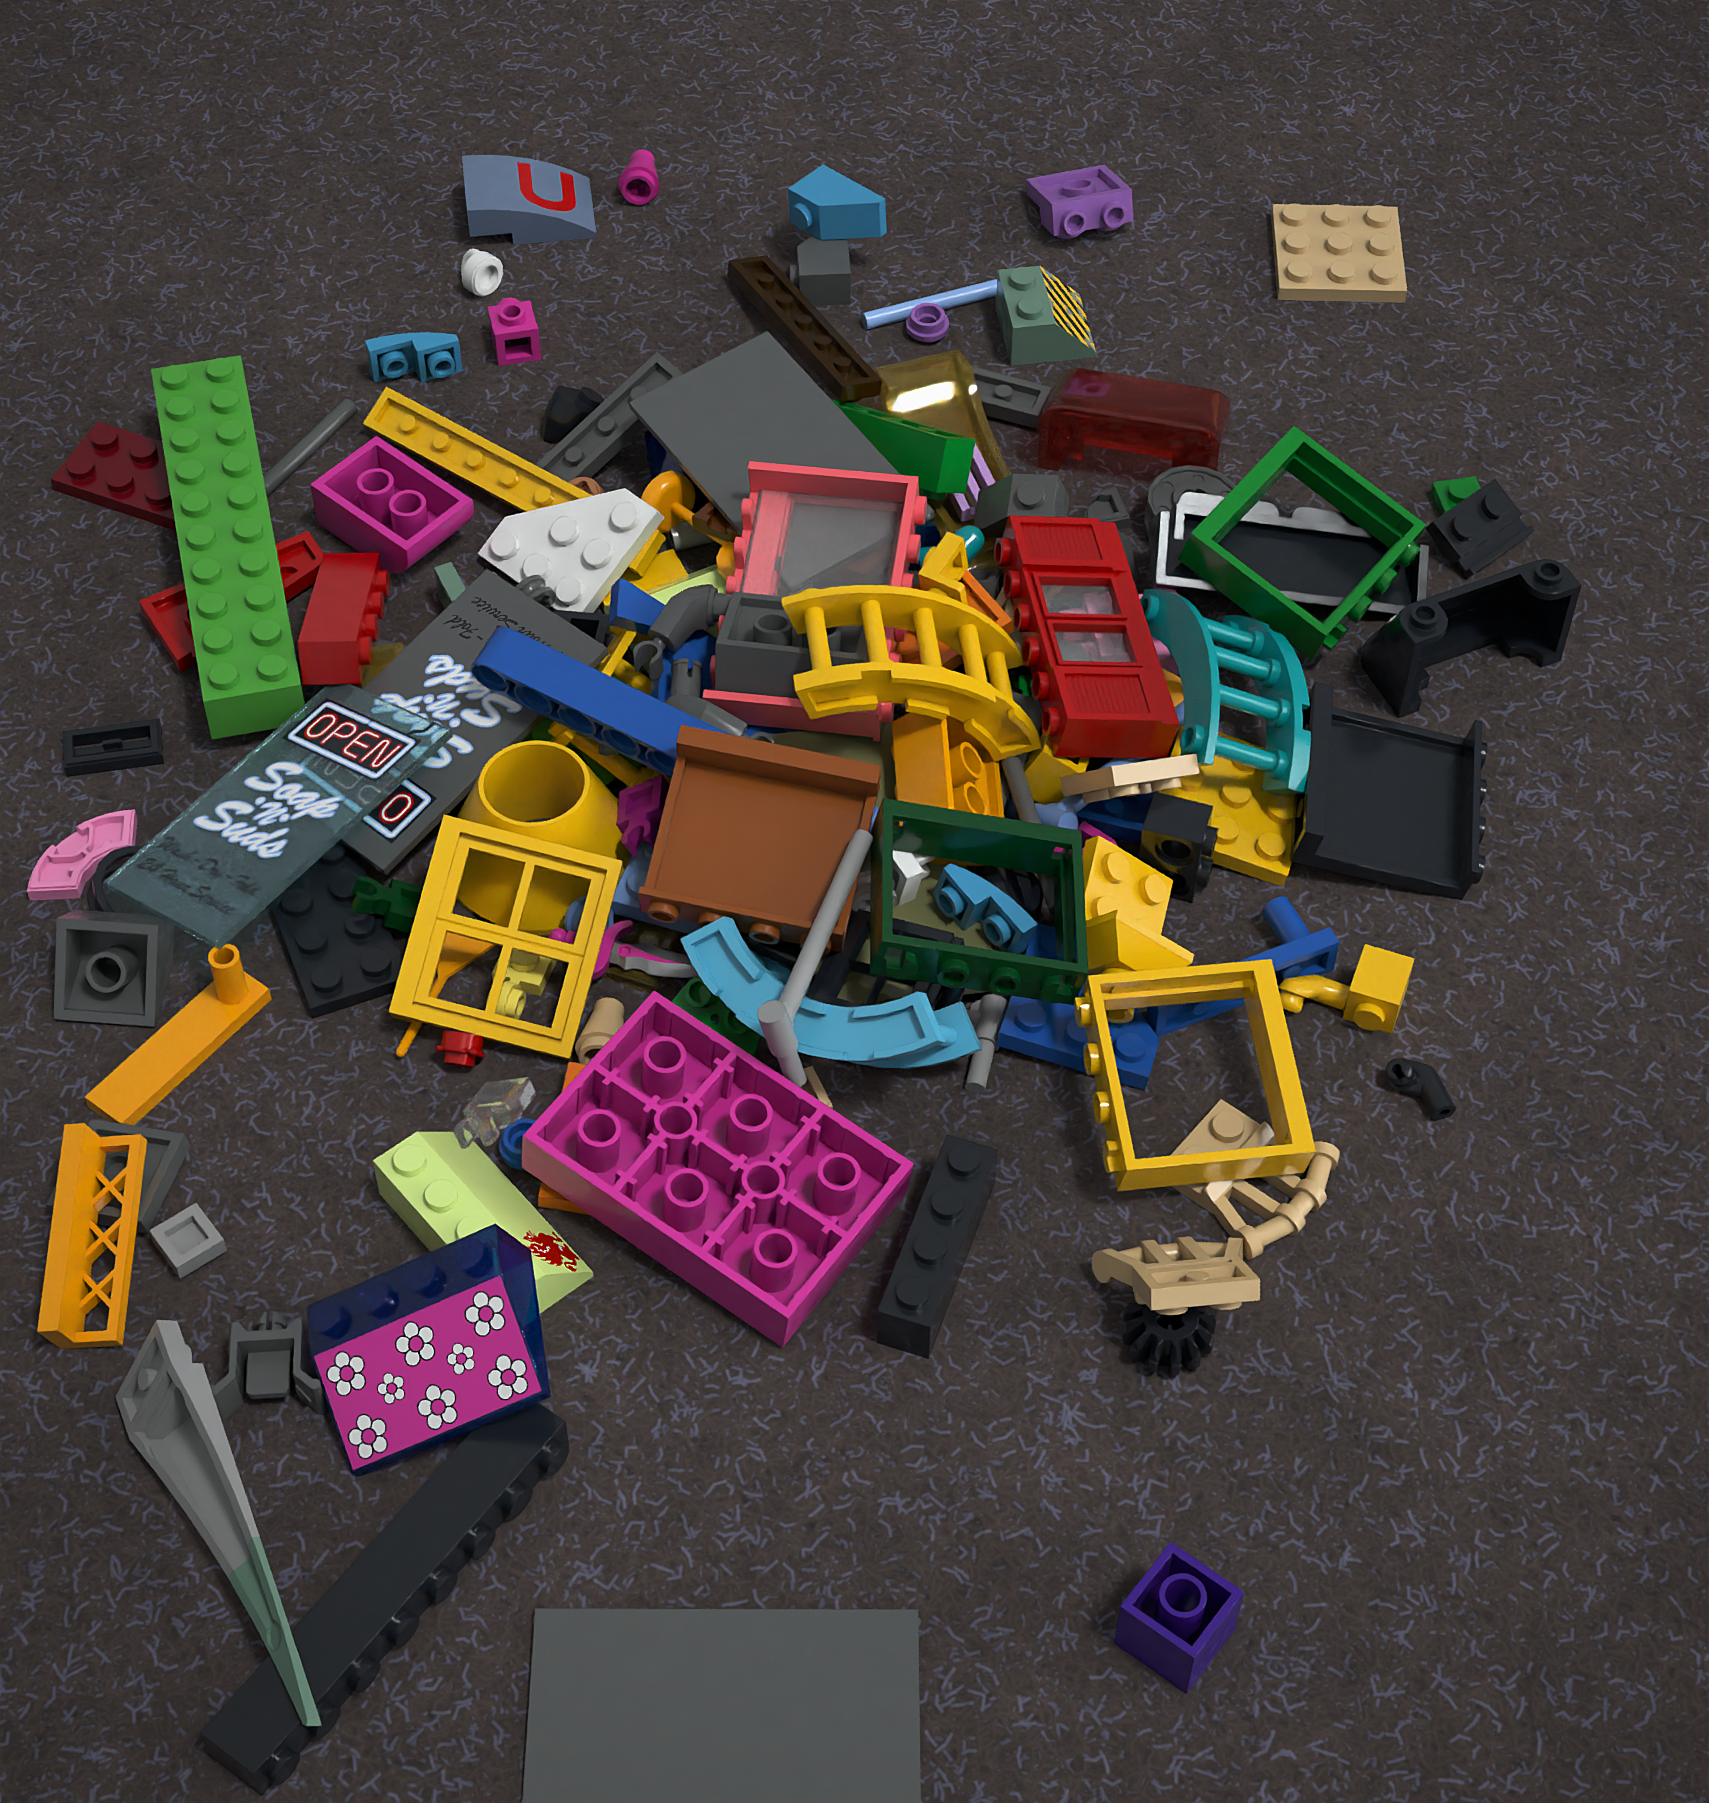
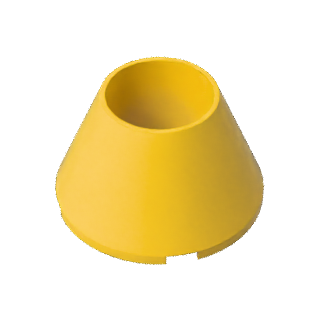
[456,740,632,935]

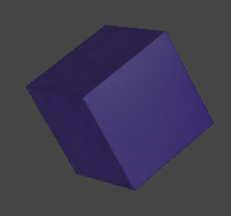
[1114,1542,1244,1694]

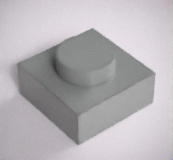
[149,1203,227,1279]

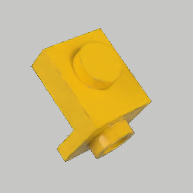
[918,531,969,605]

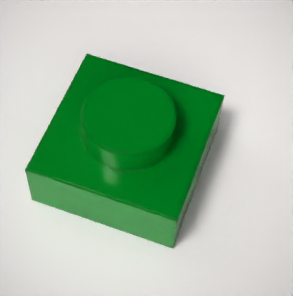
[1430,476,1481,516]

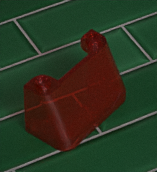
[1037,368,1231,472]

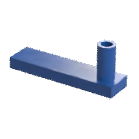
[1146,896,1340,1037]

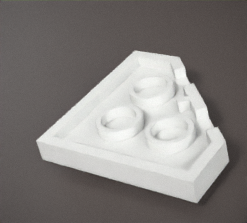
[478,488,665,613]

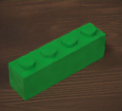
[831,399,976,500]

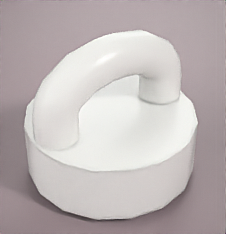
[461,248,503,297]

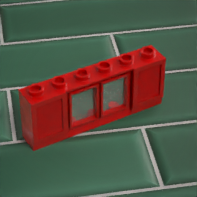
[994,515,1180,758]

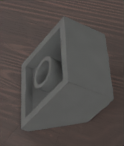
[53,910,175,1027]

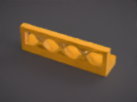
[37,1123,147,1349]

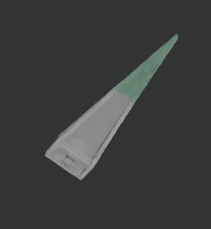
[115,1320,322,1726]

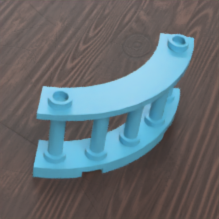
[680,916,983,1069]

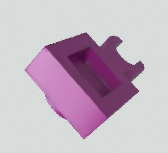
[616,775,670,857]

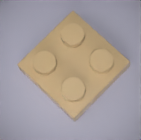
[1060,754,1199,803]

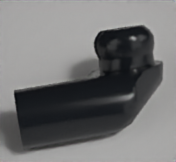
[1385,1057,1456,1121]

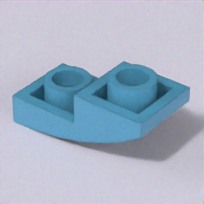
[365,332,463,383]
[932,863,1038,954]

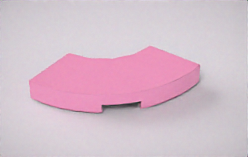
[27,809,137,901]

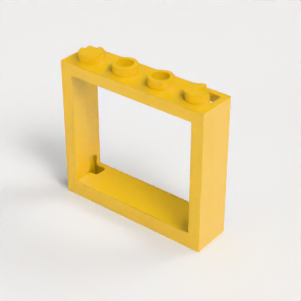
[1074,959,1316,1191]

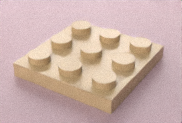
[1271,203,1407,303]

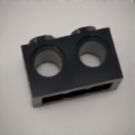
[1139,792,1219,903]

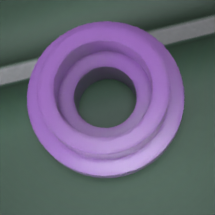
[906,303,949,342]

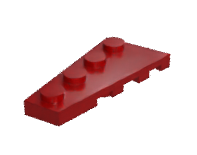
[139,531,324,673]

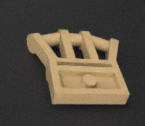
[1170,1099,1340,1260]
[1091,1236,1260,1315]

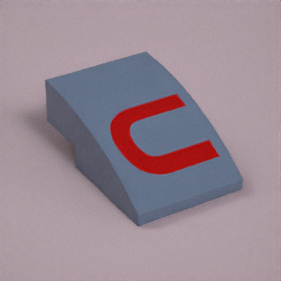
[462,155,597,245]

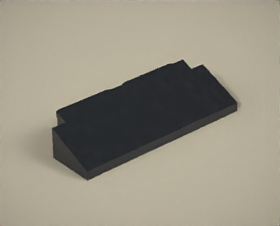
[1149,492,1429,617]

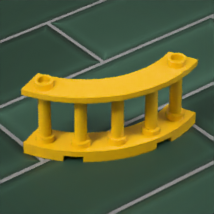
[781,585,1042,762]

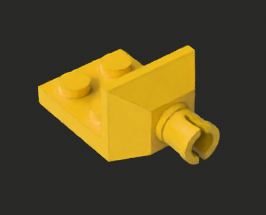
[1083,835,1194,1023]

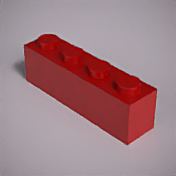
[297,552,390,685]

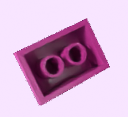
[310,436,474,574]

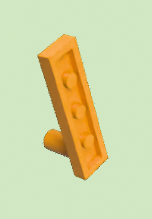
[85,943,272,1125]

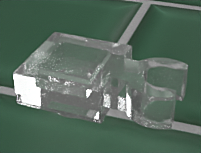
[453,1077,536,1149]

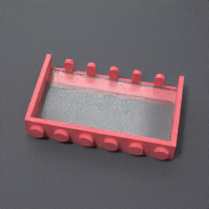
[702,461,927,742]

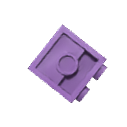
[1026,165,1133,239]

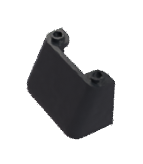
[1360,559,1582,718]

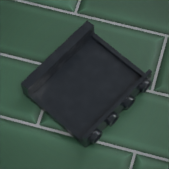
[1290,682,1488,900]

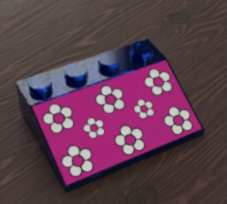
[307,1223,551,1477]

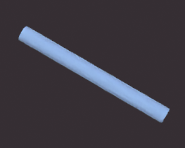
[861,279,997,330]

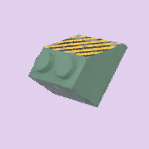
[996,266,1096,366]

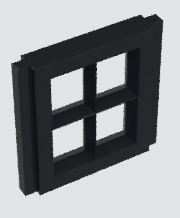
[806,909,965,1011]

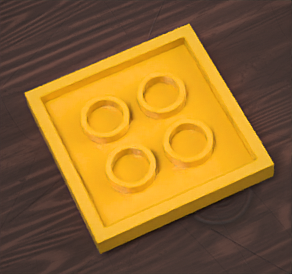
[1158,725,1295,886]

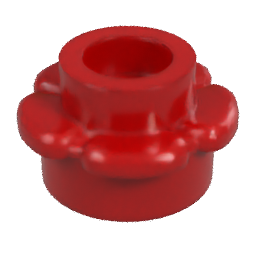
[435,1031,486,1068]

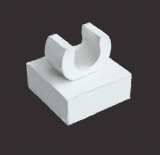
[893,850,935,906]

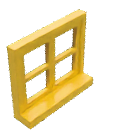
[389,815,623,1060]

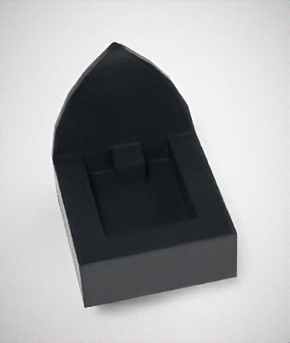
[543,385,604,442]

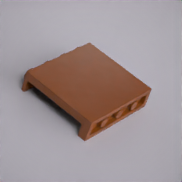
[638,725,881,955]

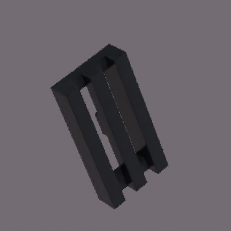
[63,719,164,777]

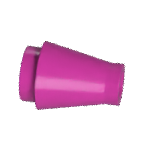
[618,149,660,205]

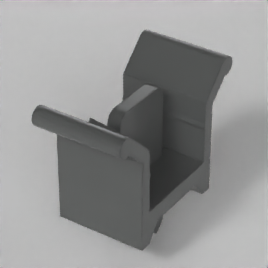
[210,1311,327,1421]

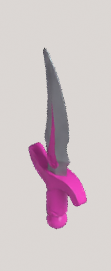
[549,920,700,980]

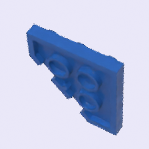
[996,922,1160,1090]

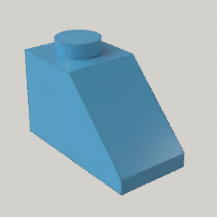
[788,164,887,240]

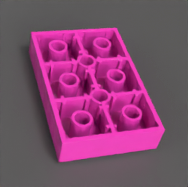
[521,991,914,1348]

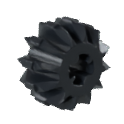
[1121,1302,1216,1379]

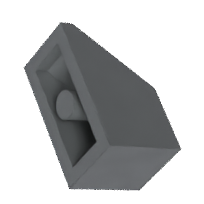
[789,236,851,306]
[973,474,1070,538]

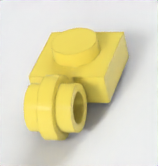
[486,949,557,1020]

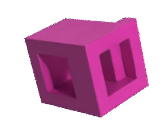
[488,298,541,366]

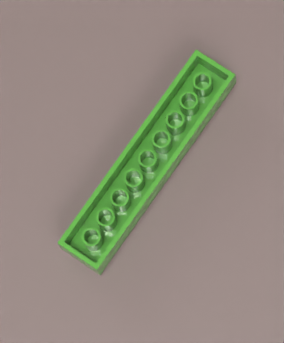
[151,355,307,739]

